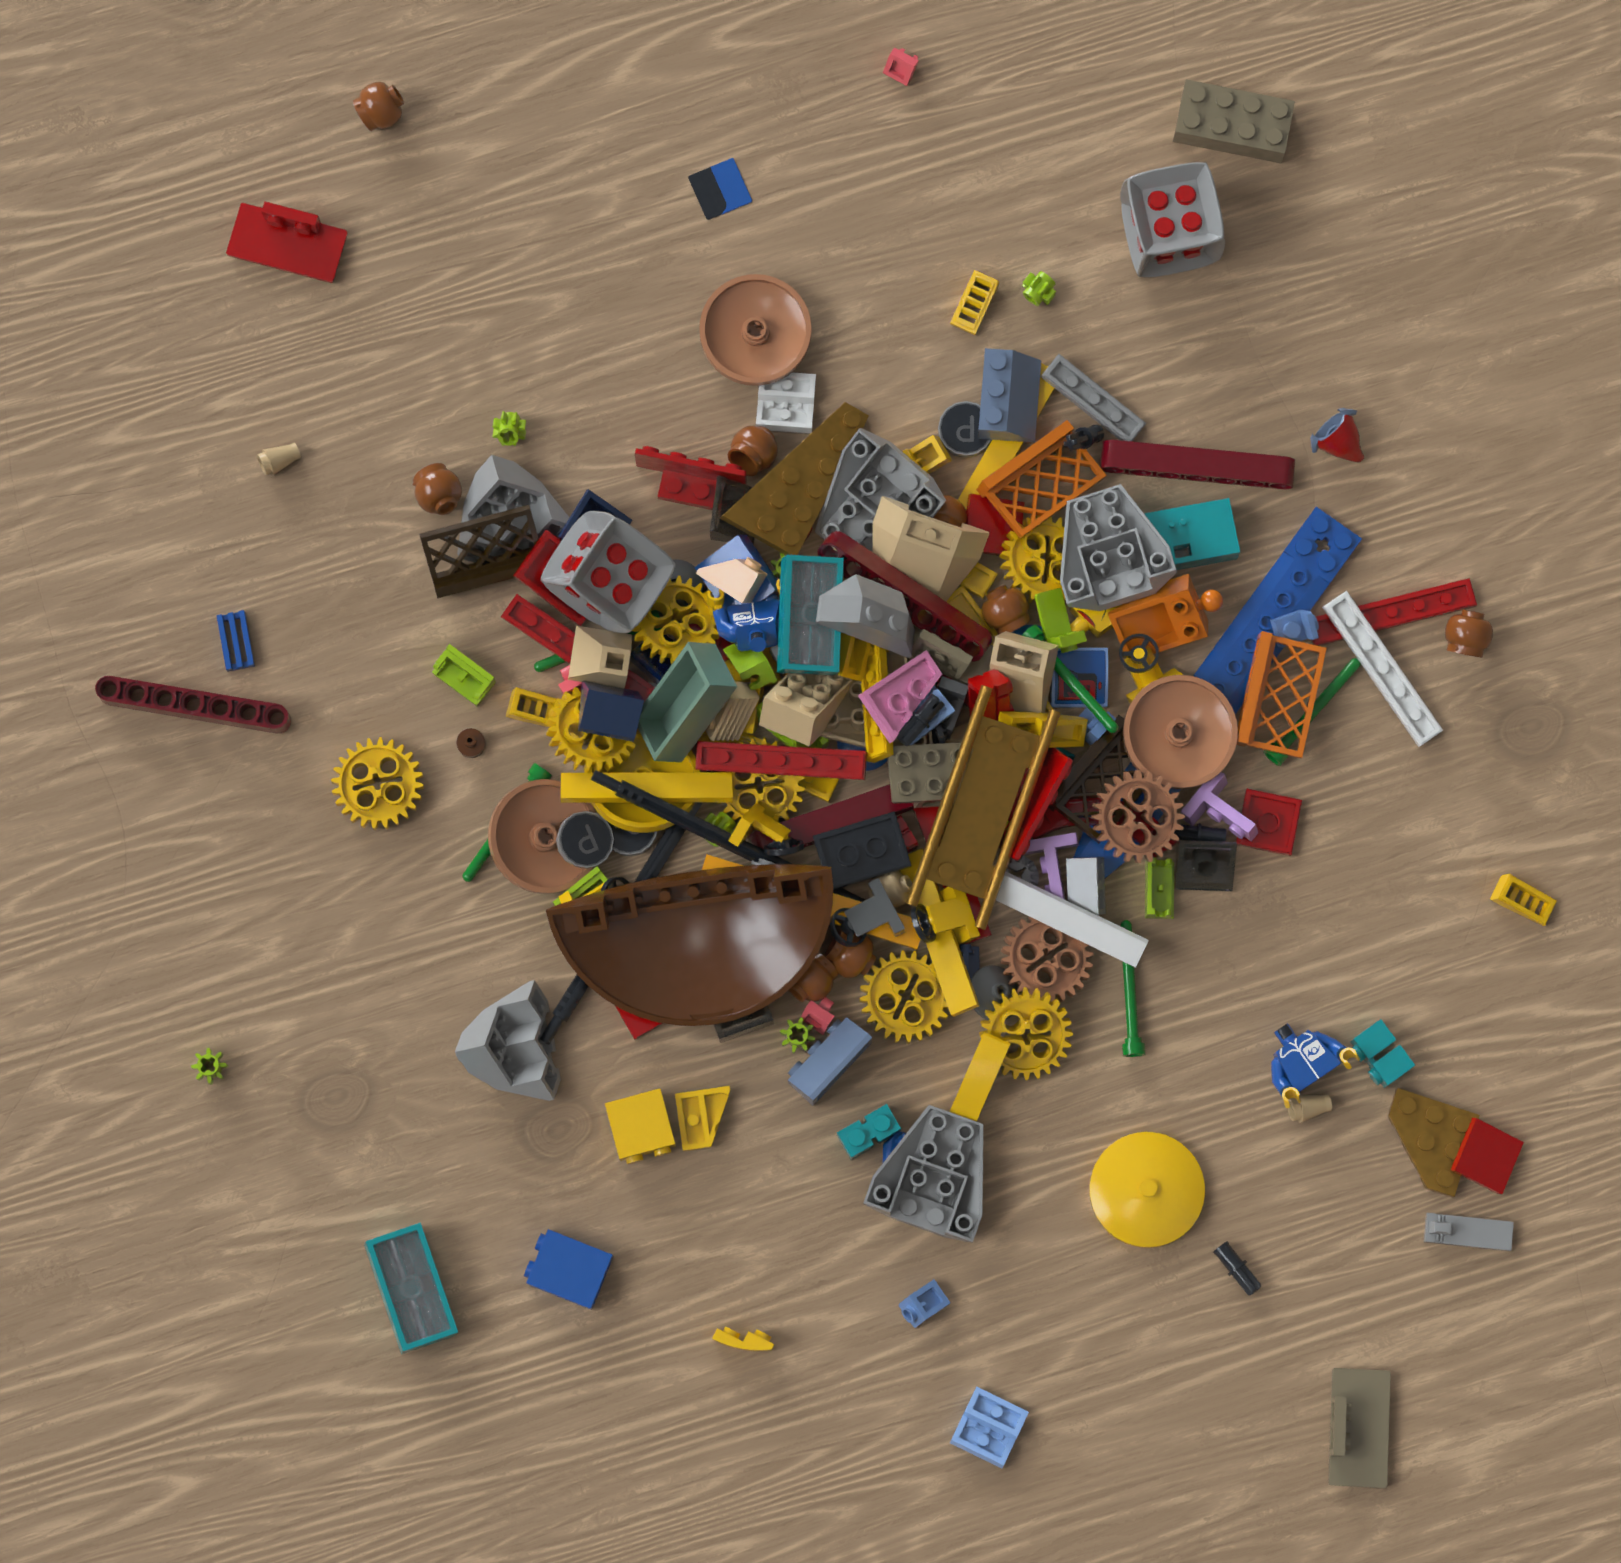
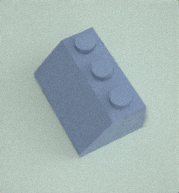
[979,348,1041,443]
[788,1017,872,1106]

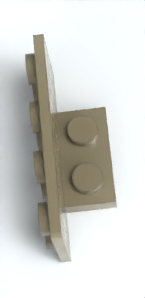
[907,598,993,685]
[887,743,961,808]
[1328,1368,1391,1488]

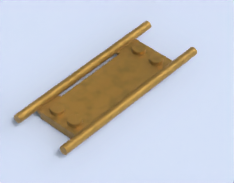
[906,685,1061,930]

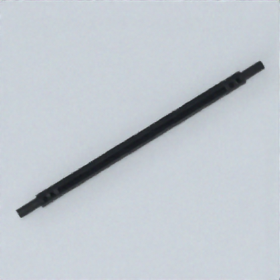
[590,770,866,902]
[540,771,719,1045]

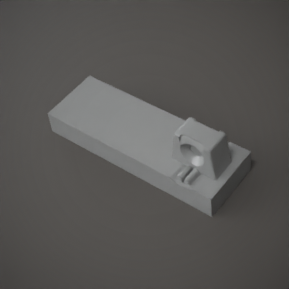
[1424,1213,1514,1251]

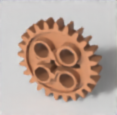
[1091,770,1185,863]
[1000,916,1094,1003]

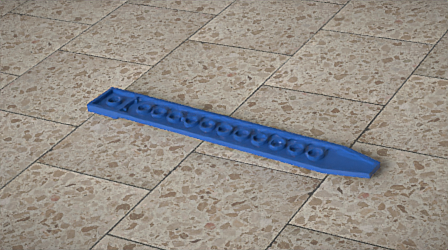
[1066,507,1362,879]

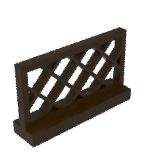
[419,505,539,599]
[1048,715,1144,844]

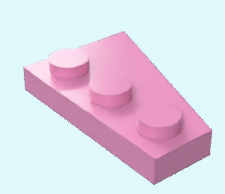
[858,650,942,743]

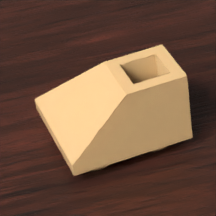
[568,626,632,689]

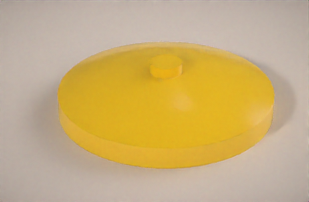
[588,728,700,833]
[1089,1132,1205,1248]

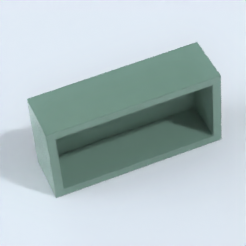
[638,642,737,762]

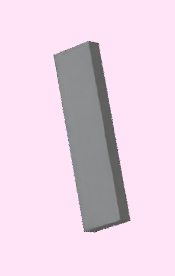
[1041,354,1146,441]

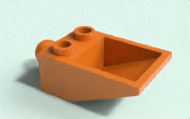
[1108,574,1223,658]

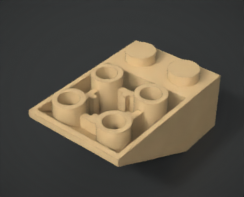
[989,631,1059,713]
[759,673,853,746]

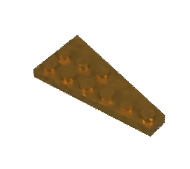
[720,402,869,555]

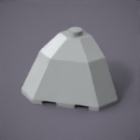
[457,455,569,563]
[455,980,561,1101]

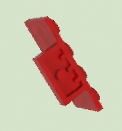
[226,201,348,283]
[635,446,747,510]
[999,747,1073,861]

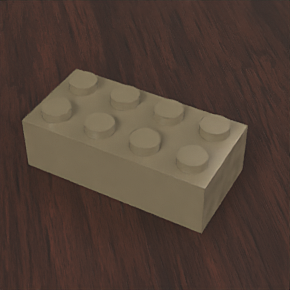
[1173,79,1295,163]

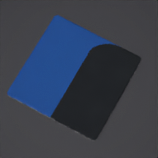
[688,158,752,220]

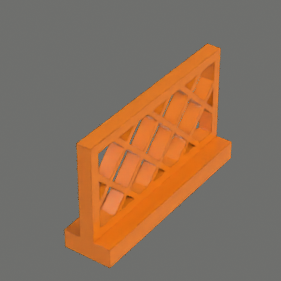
[976,420,1107,539]
[1236,631,1327,759]

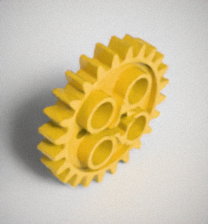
[999,515,1066,603]
[632,576,720,665]
[546,687,638,773]
[331,737,424,830]
[717,737,806,830]
[859,950,948,1044]
[979,987,1073,1080]

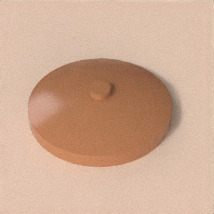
[699,274,811,386]
[1123,675,1238,789]
[488,779,596,894]

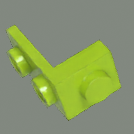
[1034,588,1087,653]

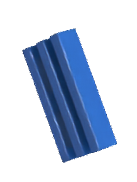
[216,610,255,672]

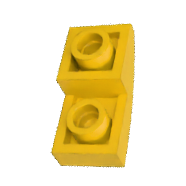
[712,1326,774,1351]

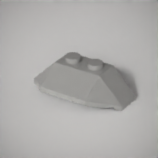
[816,574,915,658]

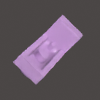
[1181,772,1258,841]
[1024,832,1079,900]

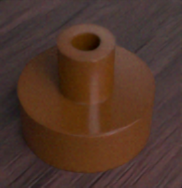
[456,728,486,758]

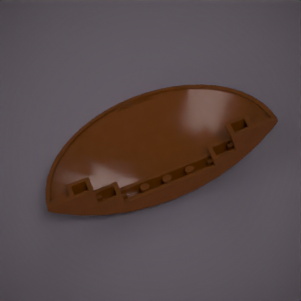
[546,864,833,1026]

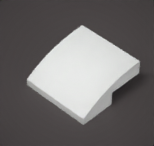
[756,373,816,434]

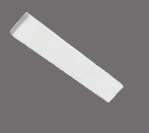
[1322,591,1443,747]
[996,872,1149,967]

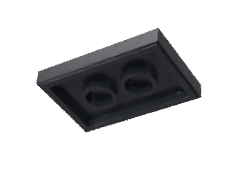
[813,811,911,890]

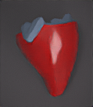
[1310,408,1364,463]

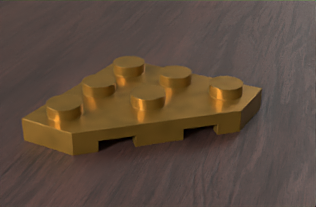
[1388,1088,1480,1198]

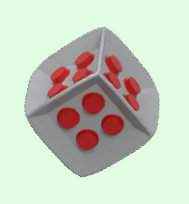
[1120,162,1225,277]
[541,511,675,633]

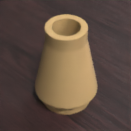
[257,443,301,475]
[1287,1094,1332,1123]

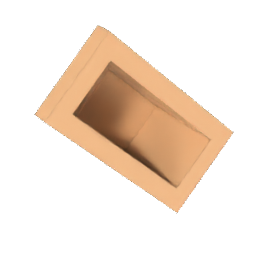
[696,557,767,603]

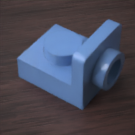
[1270,609,1319,648]
[1078,707,1116,745]
[899,1280,950,1328]

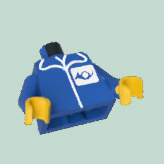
[707,579,780,652]
[1271,1023,1360,1108]

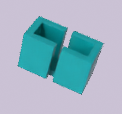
[1350,1019,1415,1088]
[836,1104,901,1160]

